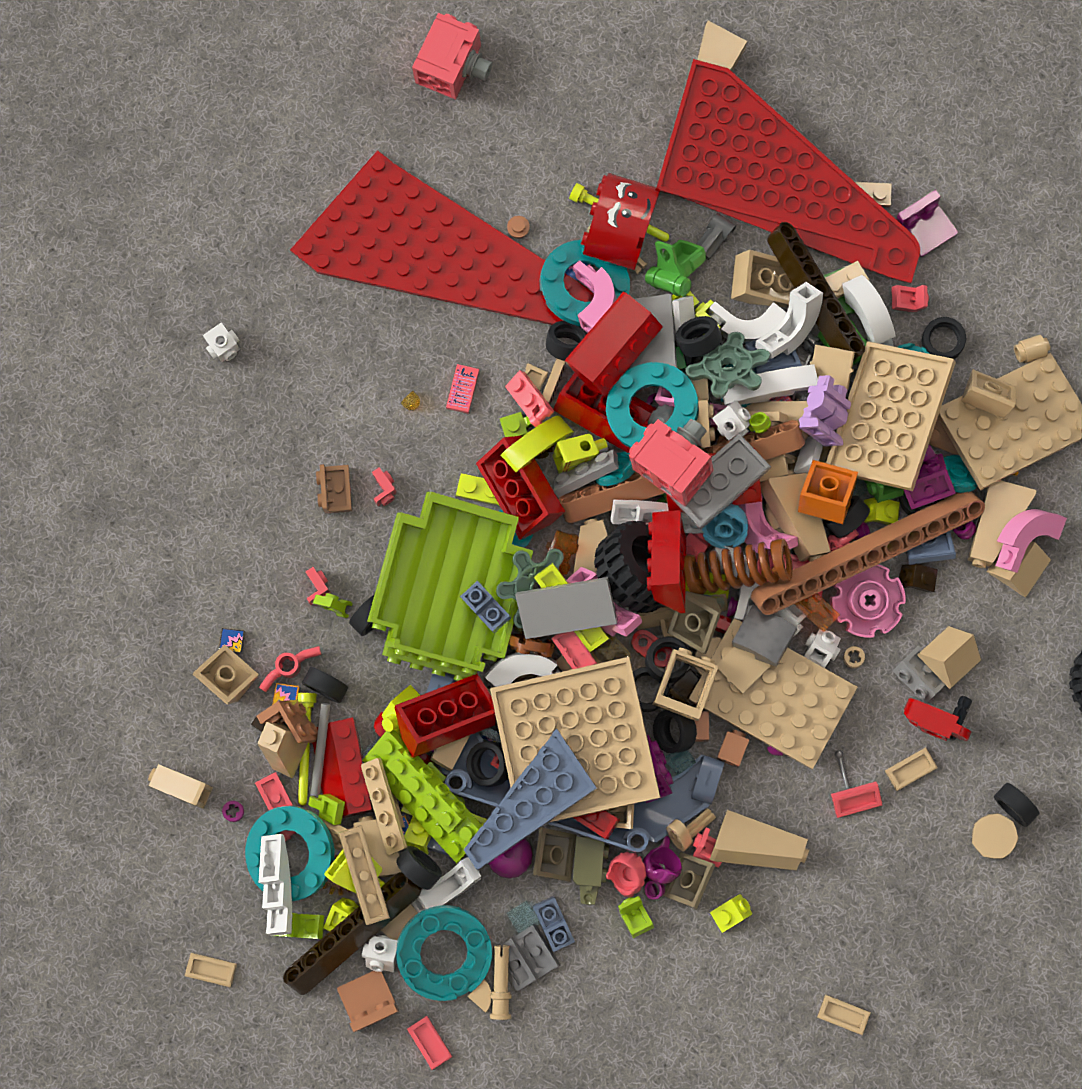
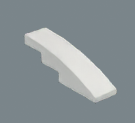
[723,364,818,406]
[611,500,703,533]
[259,834,292,936]

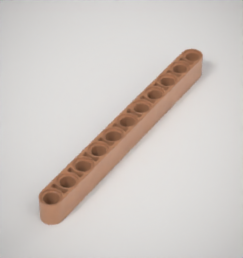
[558,420,805,523]
[751,491,985,615]

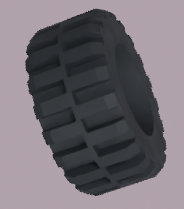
[594,521,663,613]

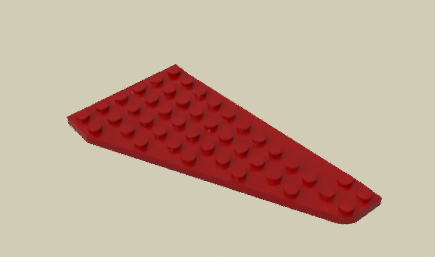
[657,59,920,284]
[290,150,594,325]

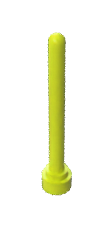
[569,183,669,242]
[298,693,317,806]

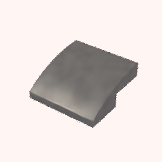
[732,605,797,667]
[492,924,560,992]

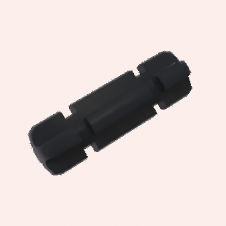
[948,696,972,741]

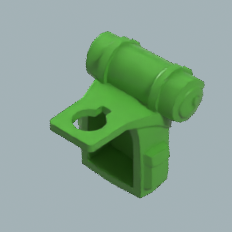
[645,240,706,297]

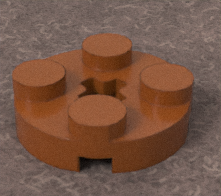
[508,634,556,657]

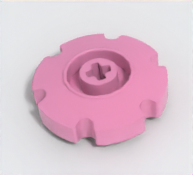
[830,564,906,638]

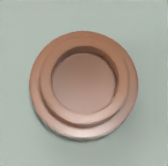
[507,216,530,238]

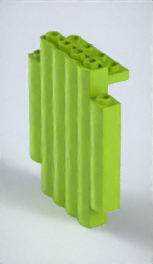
[367,492,533,681]

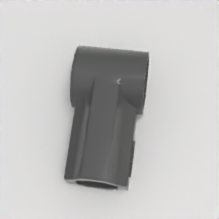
[696,213,736,260]

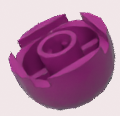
[488,838,533,879]

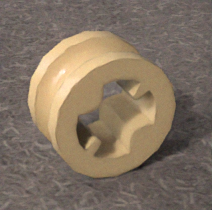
[843,646,865,668]

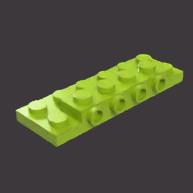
[362,730,482,864]

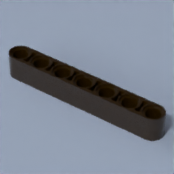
[767,222,865,362]
[283,872,422,995]

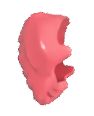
[606,851,646,898]

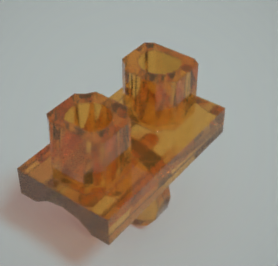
[546,530,579,575]
[794,593,840,632]

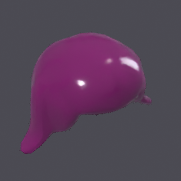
[643,836,682,884]

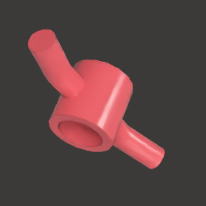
[259,646,322,692]

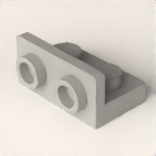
[893,645,945,703]

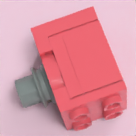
[412,13,493,100]
[629,419,714,506]

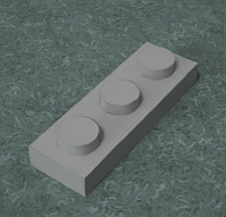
[554,450,618,498]

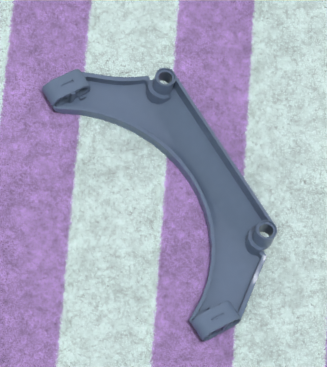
[426,673,725,853]

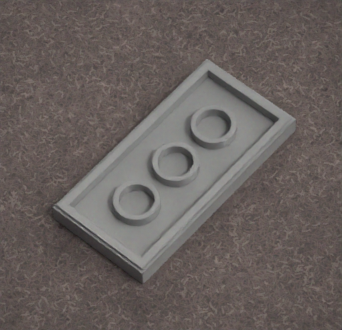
[630,294,677,369]
[671,433,771,530]
[515,577,618,639]

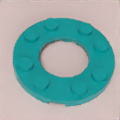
[539,240,630,326]
[606,362,699,448]
[245,806,335,901]
[396,905,492,1001]

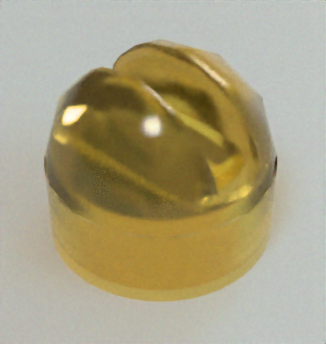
[400,391,420,410]

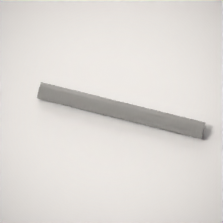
[311,703,330,796]

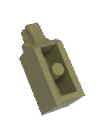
[573,837,609,905]

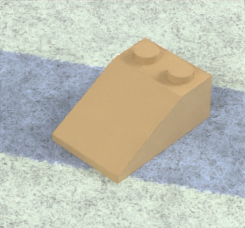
[731,250,795,308]

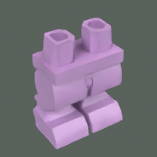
[799,375,851,446]

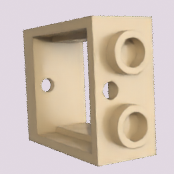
[652,648,719,721]

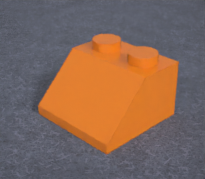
[798,460,858,524]

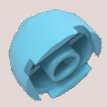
[701,504,748,548]

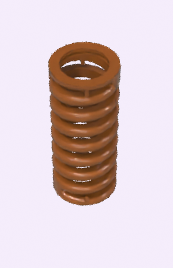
[684,538,793,595]

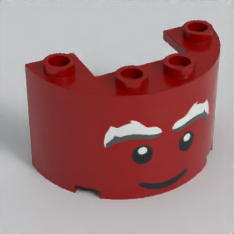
[581,173,661,270]

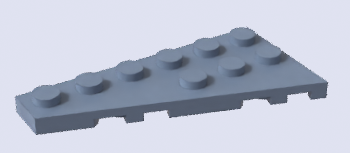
[464,728,597,870]

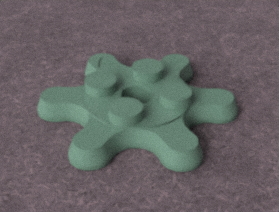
[686,332,770,398]
[496,549,567,628]

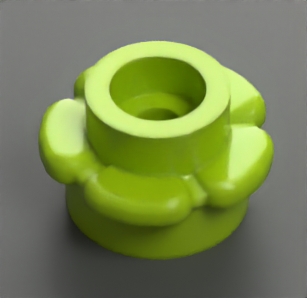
[749,412,771,434]

